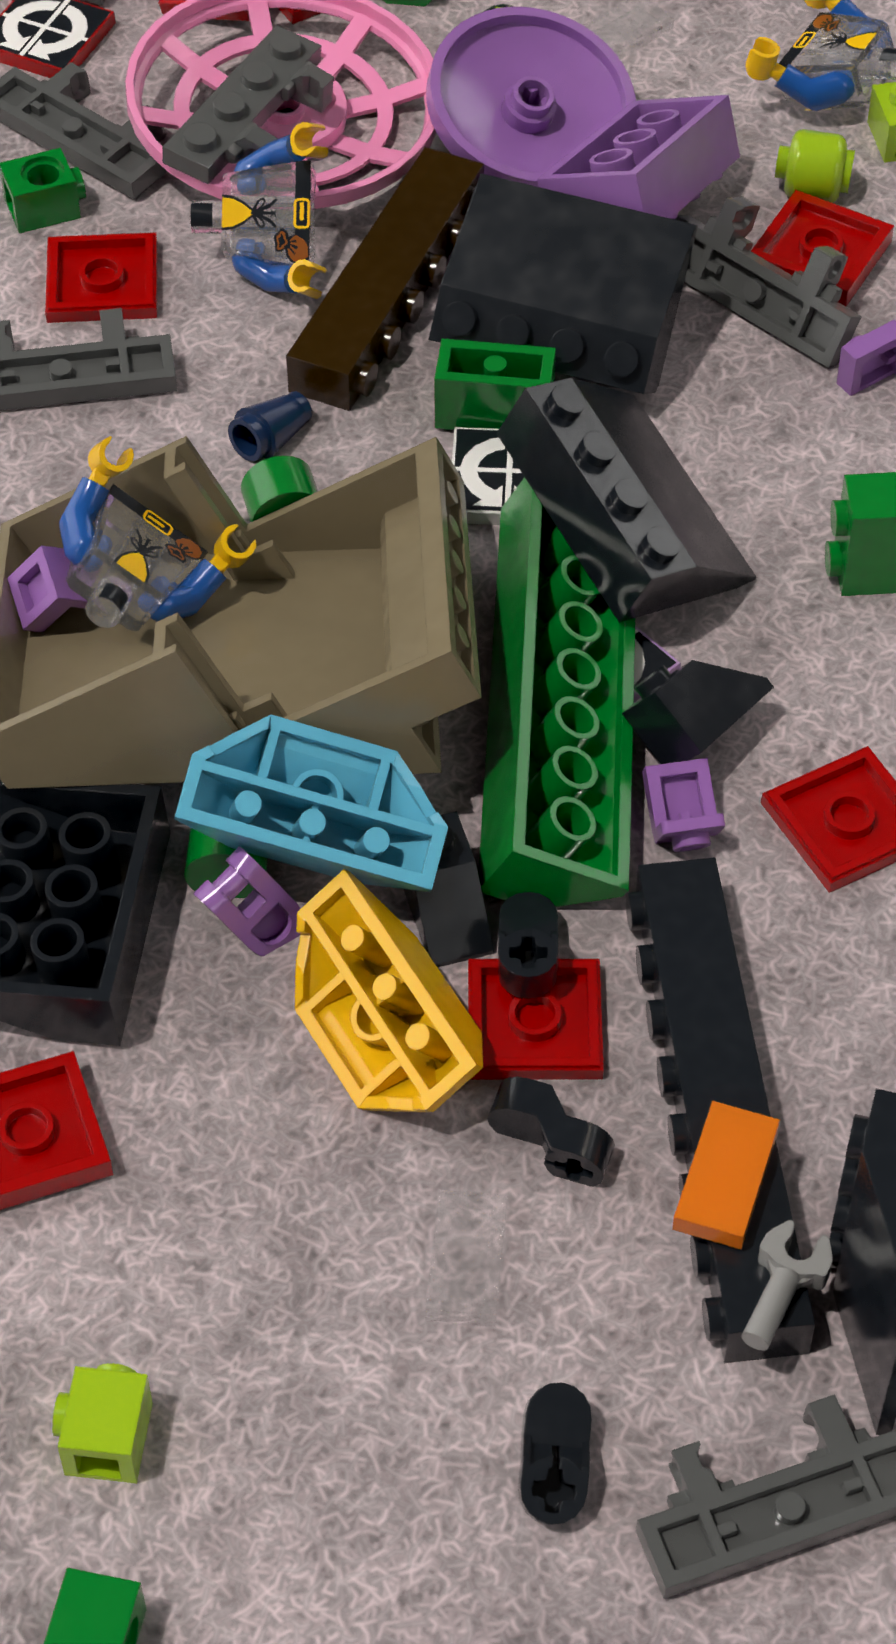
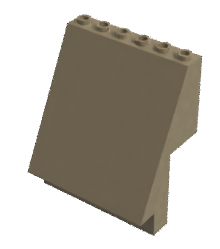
[0,436,481,789]

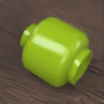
[774,129,855,203]

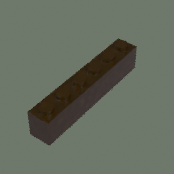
[286,147,484,411]

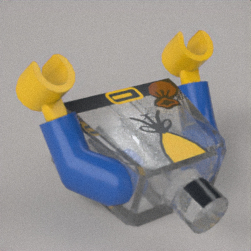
[745,0,896,112]
[190,122,329,299]
[59,436,256,631]

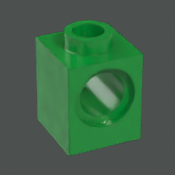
[0,148,86,234]
[44,1567,147,1644]

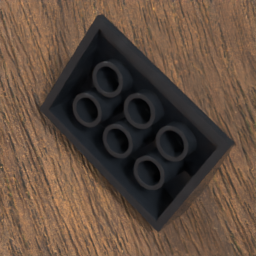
[428,173,698,394]
[496,378,757,623]
[0,780,171,1046]
[829,1088,896,1435]

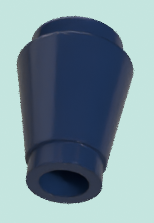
[228,391,312,461]

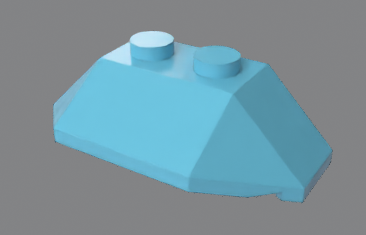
[174,714,448,892]

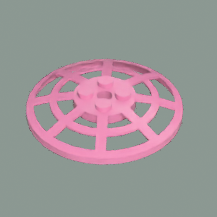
[125,0,436,210]

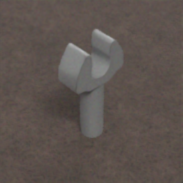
[741,1220,832,1351]

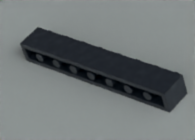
[626,857,815,1363]

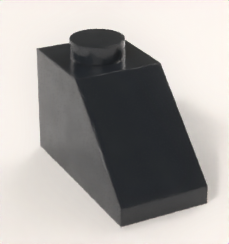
[622,660,774,764]
[404,811,494,968]

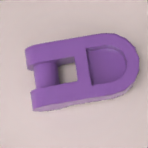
[193,846,300,956]

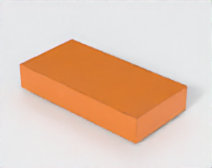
[672,1101,780,1249]

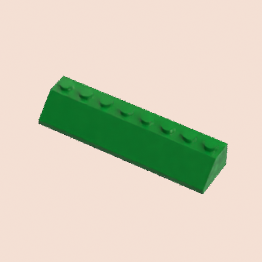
[478,477,636,907]

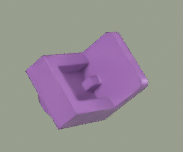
[836,319,896,396]
[642,758,725,852]

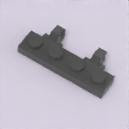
[162,25,334,184]
[0,62,167,199]
[674,196,862,368]
[0,308,177,410]
[635,1394,896,1599]

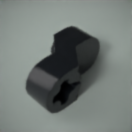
[498,892,558,999]
[487,1077,615,1187]
[518,1382,592,1525]

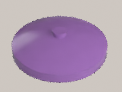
[426,7,636,187]

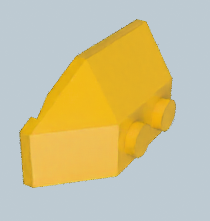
[295,869,483,1112]

